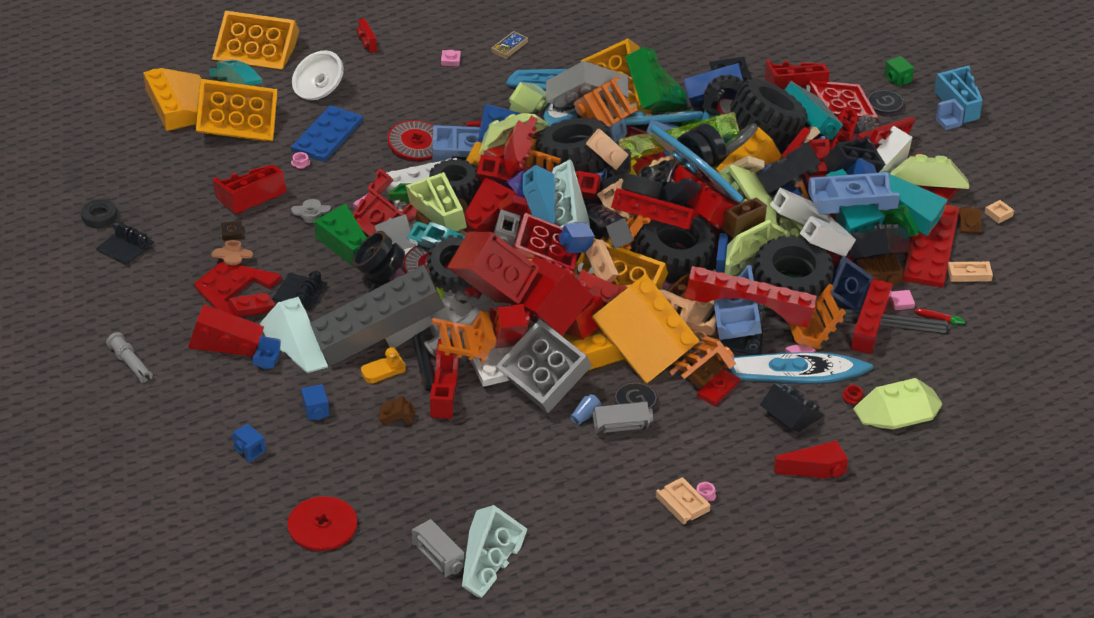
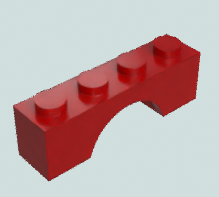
[851,279,893,354]
[430,339,460,419]

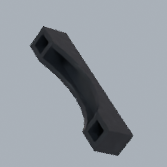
[584,199,634,249]

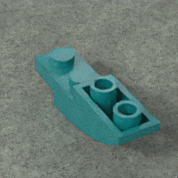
[209,60,262,86]
[406,222,465,249]

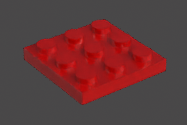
[807,80,878,123]

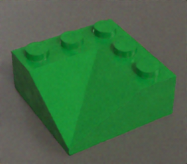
[625,47,688,112]

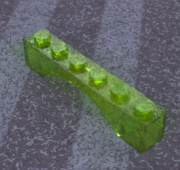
[618,112,739,160]

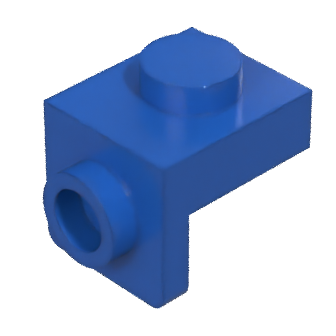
[252,336,281,369]

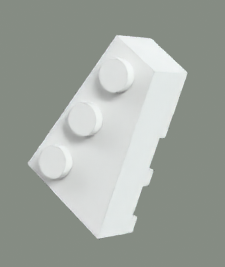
[877,126,912,173]

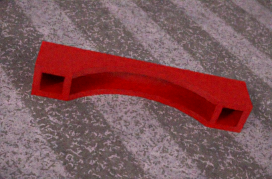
[477,155,601,201]
[684,266,816,328]

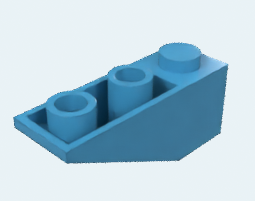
[523,165,555,224]

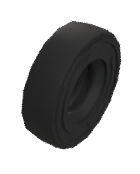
[81,199,118,228]

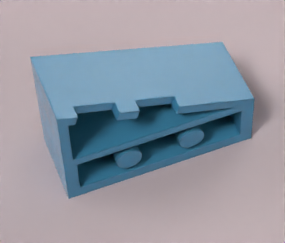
[934,66,983,123]

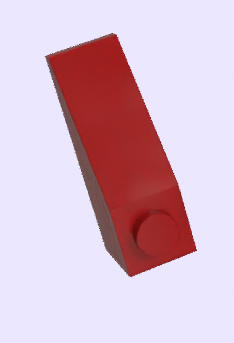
[773,440,848,478]

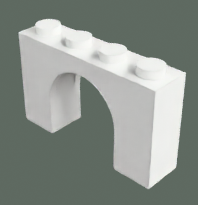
[770,188,856,257]

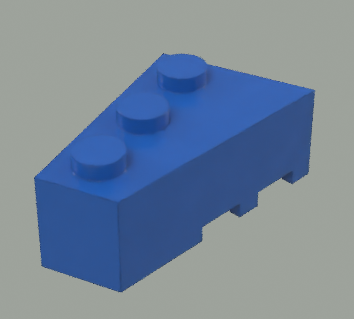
[684,63,743,106]

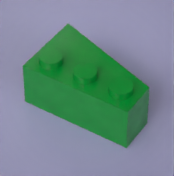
[314,203,367,267]

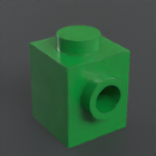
[884,56,914,86]

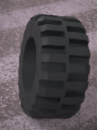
[730,78,807,146]
[536,117,612,174]
[634,215,716,284]
[752,235,834,301]

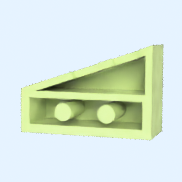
[406,172,467,231]

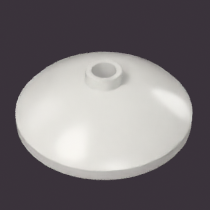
[292,51,344,100]

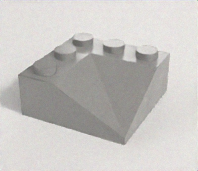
[546,61,628,107]
[496,319,591,413]

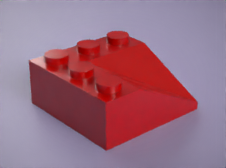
[513,213,578,271]

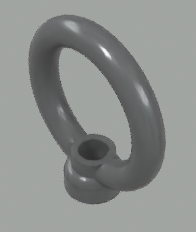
[722,123,758,162]

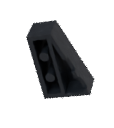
[823,136,886,173]
[756,142,821,197]
[850,224,911,259]

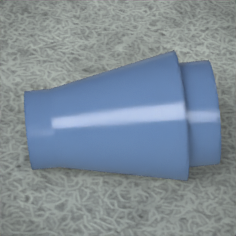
[570,394,602,425]

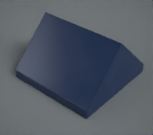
[831,257,874,310]

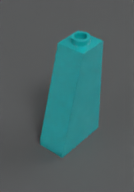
[785,81,843,140]
[826,169,884,234]
[881,171,948,236]

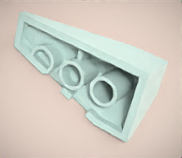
[552,160,590,228]
[260,297,328,373]
[462,505,527,598]

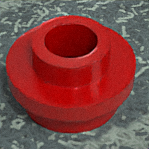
[842,385,864,405]

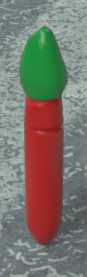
[914,308,965,325]

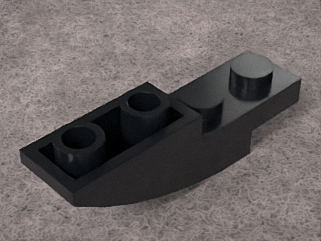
[658,178,701,206]

